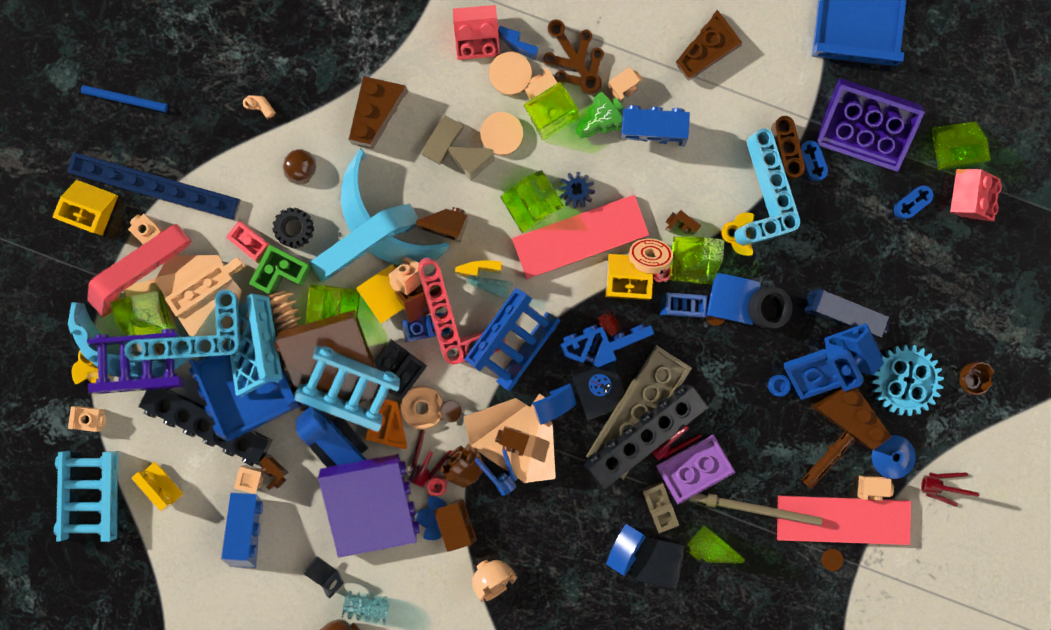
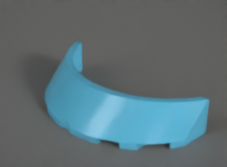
[341,148,451,265]
[68,302,191,380]

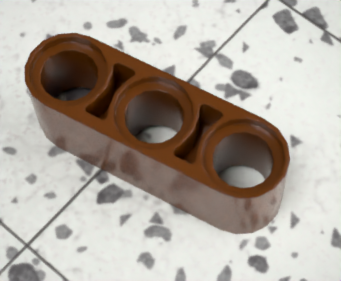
[771,116,805,181]

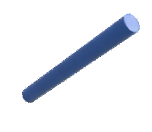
[81,85,168,113]

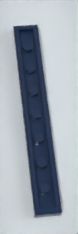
[67,152,241,220]

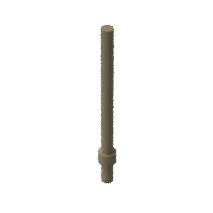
[689,493,822,526]

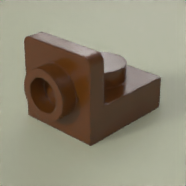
[665,210,701,235]
[259,454,289,490]

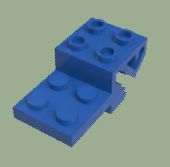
[784,323,884,400]
[560,324,654,367]

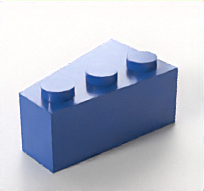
[621,105,690,147]
[221,493,263,568]

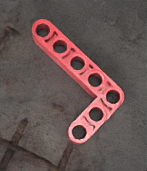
[88,224,192,317]
[418,258,506,365]

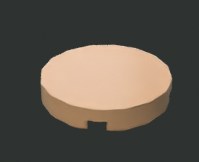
[489,52,532,96]
[480,112,523,156]

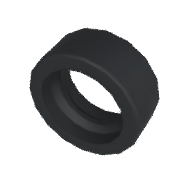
[748,287,793,329]

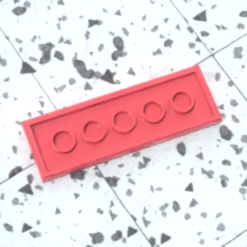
[512,195,649,279]
[777,495,911,545]

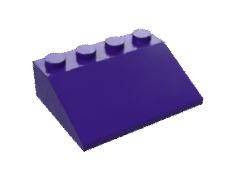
[816,78,925,172]

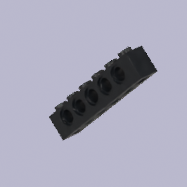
[583,384,708,489]
[138,389,273,466]

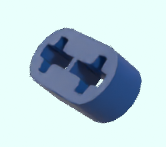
[800,141,828,182]
[894,186,933,220]

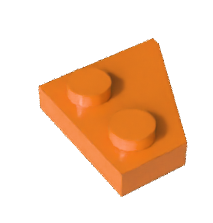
[365,399,408,450]

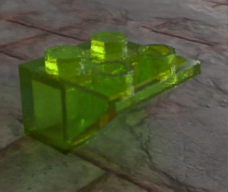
[932,122,991,170]
[500,170,564,233]
[305,285,360,324]

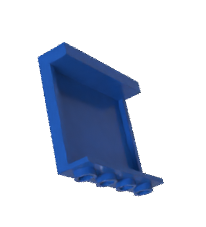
[812,0,906,67]
[189,336,301,442]

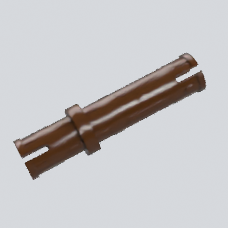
[801,431,856,489]

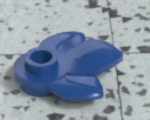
[414,496,447,541]

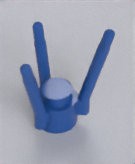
[475,449,518,496]

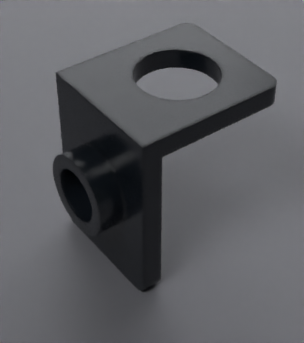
[303,556,344,599]

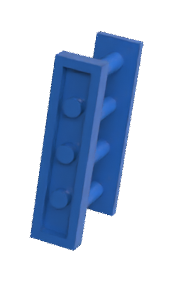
[464,288,561,392]

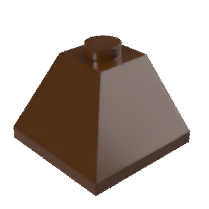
[416,207,468,242]

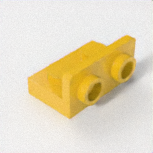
[131,462,183,511]

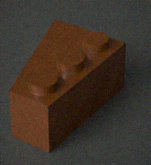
[811,387,891,450]

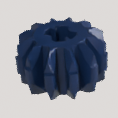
[558,172,595,209]

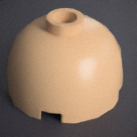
[472,560,517,602]

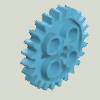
[870,345,944,416]

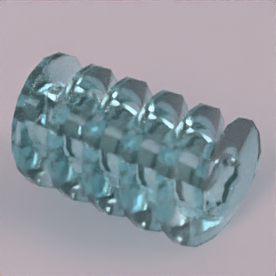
[341,590,390,625]

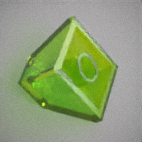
[670,236,724,284]
[110,290,172,336]
[687,525,745,563]

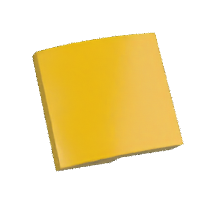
[455,260,503,279]
[356,264,404,324]

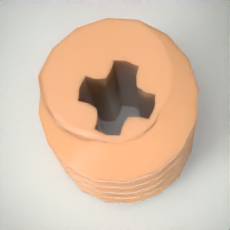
[267,291,304,332]

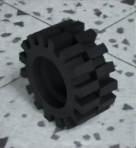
[272,207,314,248]

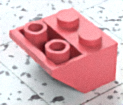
[453,5,500,60]
[950,169,1001,221]

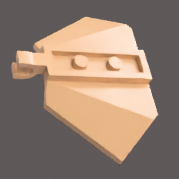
[155,255,246,344]
[463,394,556,483]

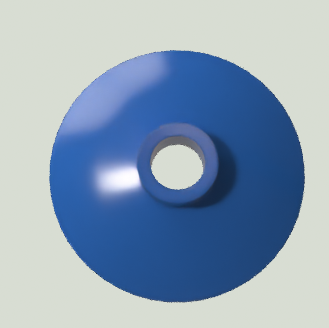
[871,435,916,479]

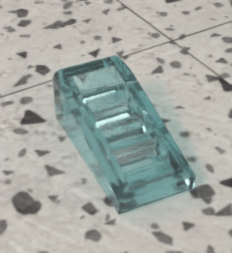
[467,276,514,299]

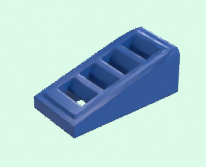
[660,292,707,318]

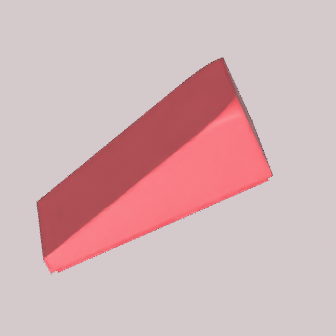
[226,220,272,263]

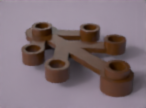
[543,19,604,95]

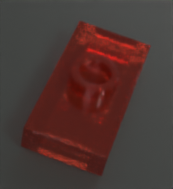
[598,310,621,336]

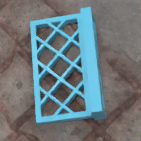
[228,294,283,397]

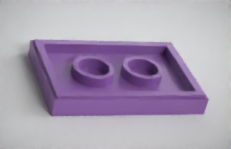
[656,434,735,504]

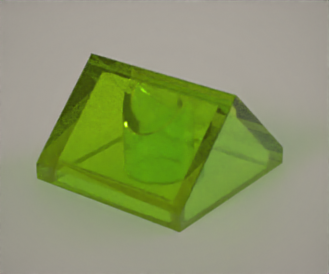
[523,82,579,141]

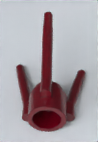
[652,426,702,460]
[408,430,452,487]
[921,472,980,507]

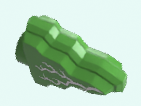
[576,91,623,139]

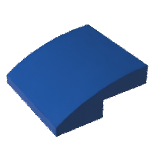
[707,273,761,325]

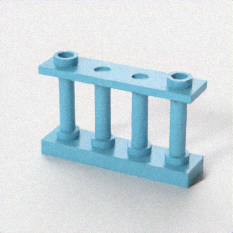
[294,345,400,432]
[54,451,118,541]

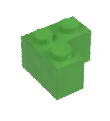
[249,245,312,295]

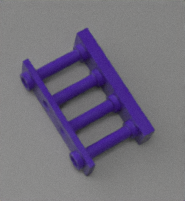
[87,329,185,394]

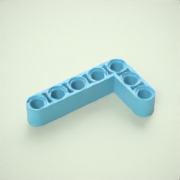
[735,128,800,246]
[310,204,419,282]
[124,290,241,360]

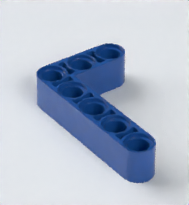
[296,406,367,465]

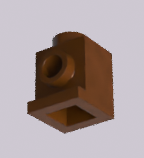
[495,426,530,457]

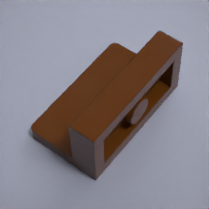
[395,284,443,322]
[434,499,477,552]

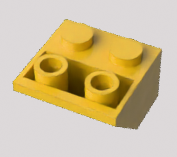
[52,180,118,236]
[606,254,653,300]

